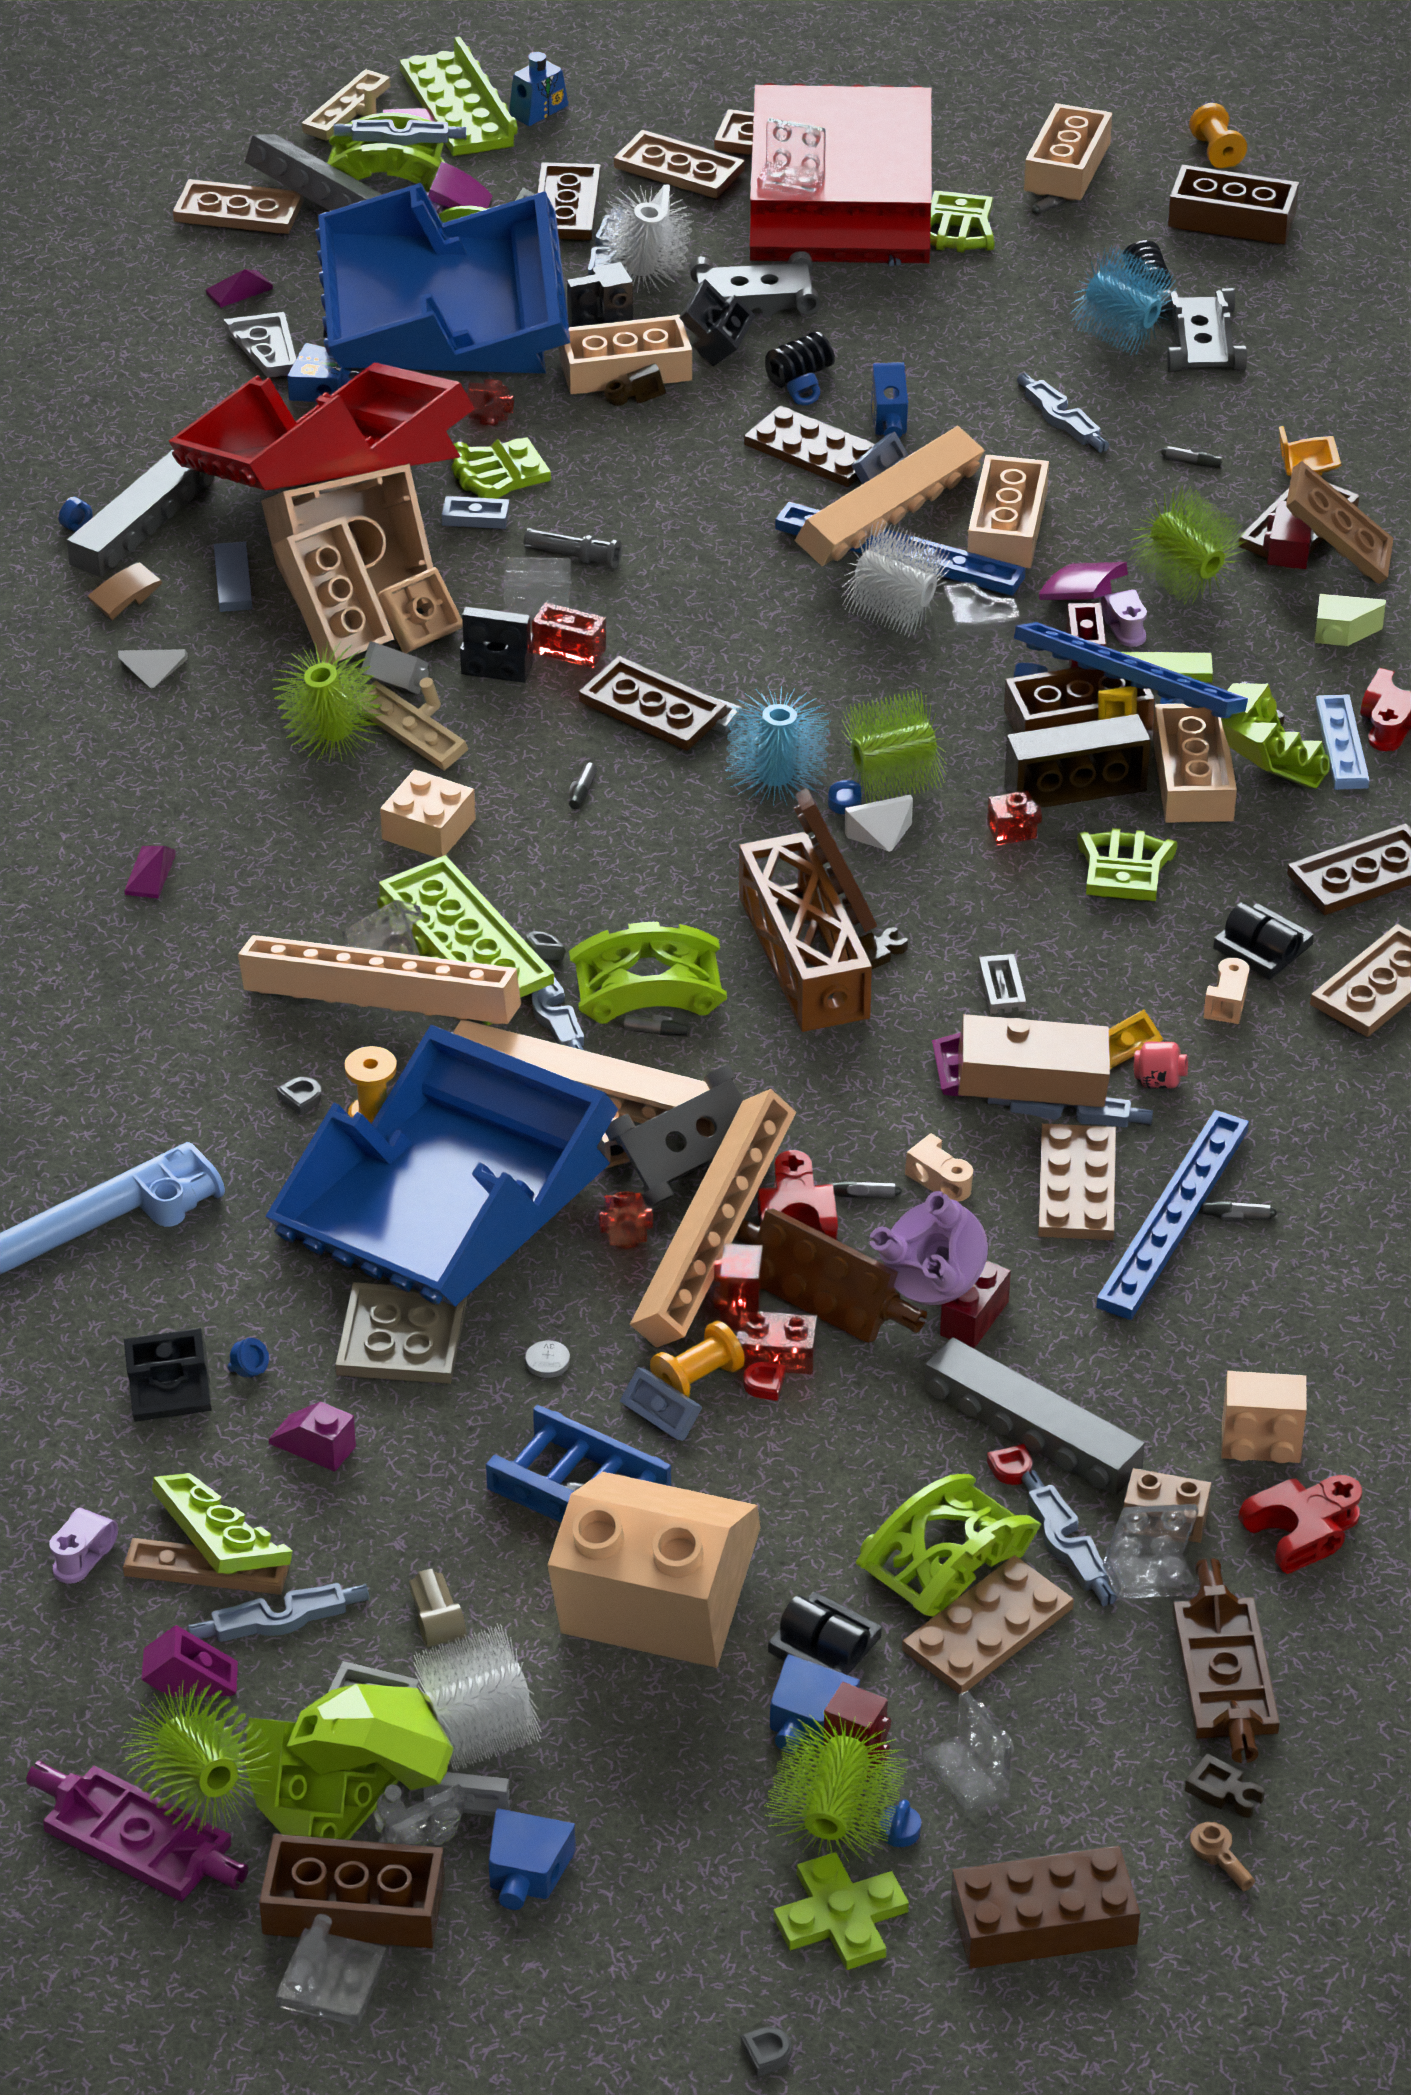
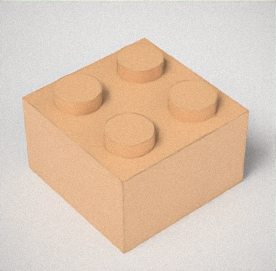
[380,769,476,858]
[1221,1371,1307,1463]

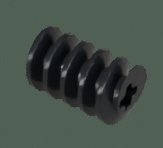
[1123,240,1171,296]
[765,331,835,388]

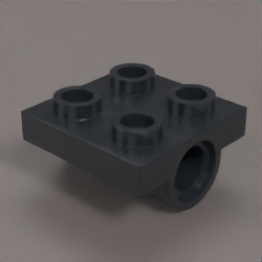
[1213,902,1314,980]
[768,1591,882,1675]

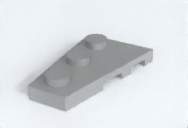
[224,312,296,378]

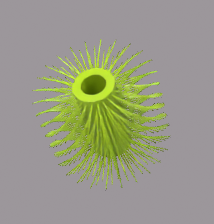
[1128,486,1247,604]
[272,641,385,763]
[841,689,946,803]
[121,1680,275,1834]
[764,1712,908,1862]

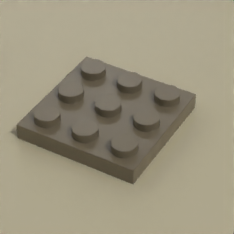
[335,1282,467,1384]

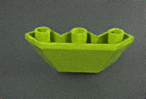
[1221,683,1330,788]
[286,1684,454,1790]
[244,1717,399,1840]

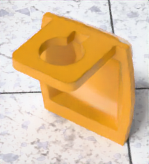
[1279,426,1341,477]

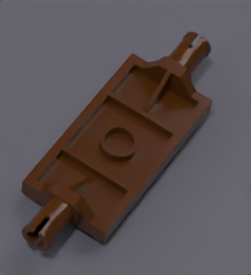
[734,1208,927,1343]
[1172,1558,1280,1763]

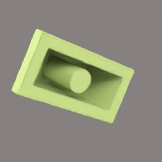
[1315,594,1386,646]

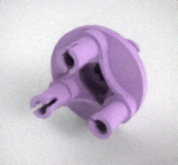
[869,1191,988,1305]

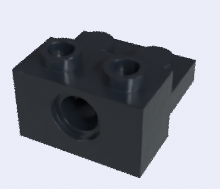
[567,262,633,328]
[679,279,756,366]
[460,607,535,683]
[124,1328,212,1422]

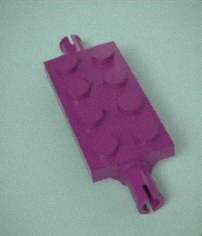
[26,1760,249,1902]

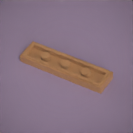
[123,1538,290,1595]

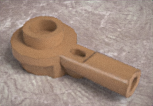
[1190,1822,1255,1891]

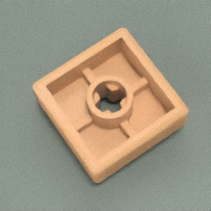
[377,567,463,653]

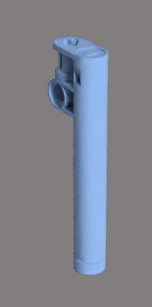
[0,1142,225,1275]

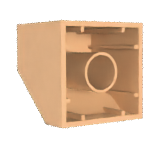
[261,464,433,609]
[548,1472,760,1668]

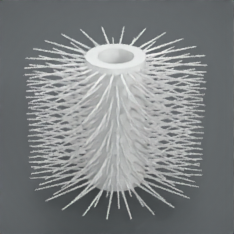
[597,186,694,293]
[841,520,950,637]
[414,1623,541,1770]

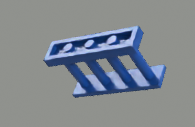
[486,1404,671,1523]

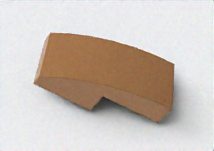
[88,562,162,620]

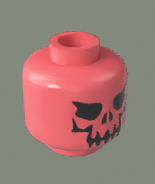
[1134,1042,1188,1089]

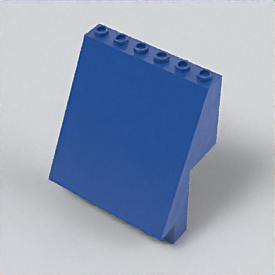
[316,183,571,373]
[265,1025,619,1307]

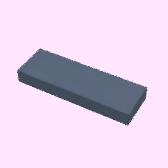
[214,542,252,612]

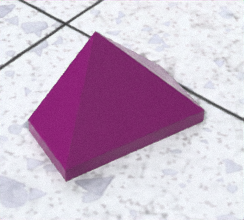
[206,269,273,308]
[124,846,176,899]

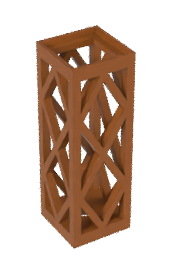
[739,832,872,1032]

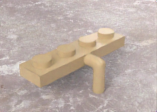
[302,69,390,140]
[354,677,468,771]

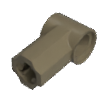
[409,1569,467,1648]

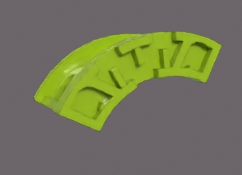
[327,113,444,186]
[569,922,727,1024]
[855,1474,1041,1617]

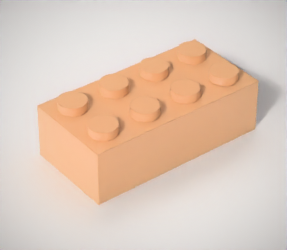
[1024,104,1112,200]
[559,315,692,395]
[967,455,1049,568]
[274,516,394,664]
[1153,704,1237,823]

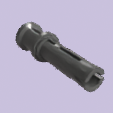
[523,528,622,569]

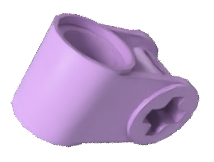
[1100,589,1147,647]
[50,1508,118,1584]

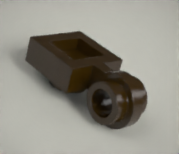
[604,363,666,406]

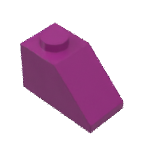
[268,1401,356,1472]
[141,1625,238,1697]

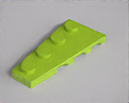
[152,1473,293,1574]

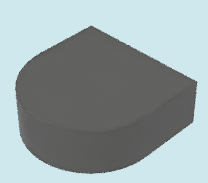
[525,931,566,960]
[277,1077,321,1115]
[740,2027,791,2077]

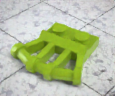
[930,191,995,253]
[451,437,551,499]
[1077,828,1177,901]

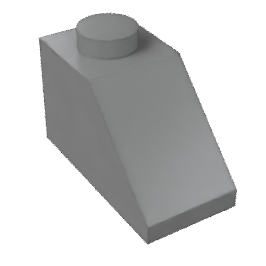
[361,641,429,694]

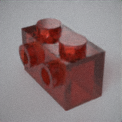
[532,602,606,668]
[714,1244,762,1332]
[737,1310,817,1375]

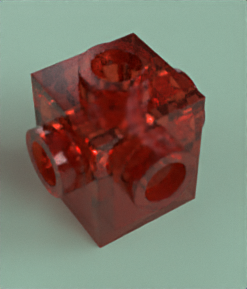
[467,379,514,426]
[987,791,1042,845]
[598,1191,653,1249]

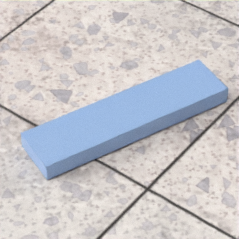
[1315,695,1369,790]

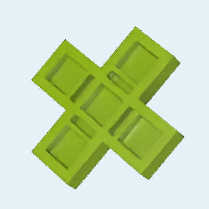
[773,1852,909,1970]

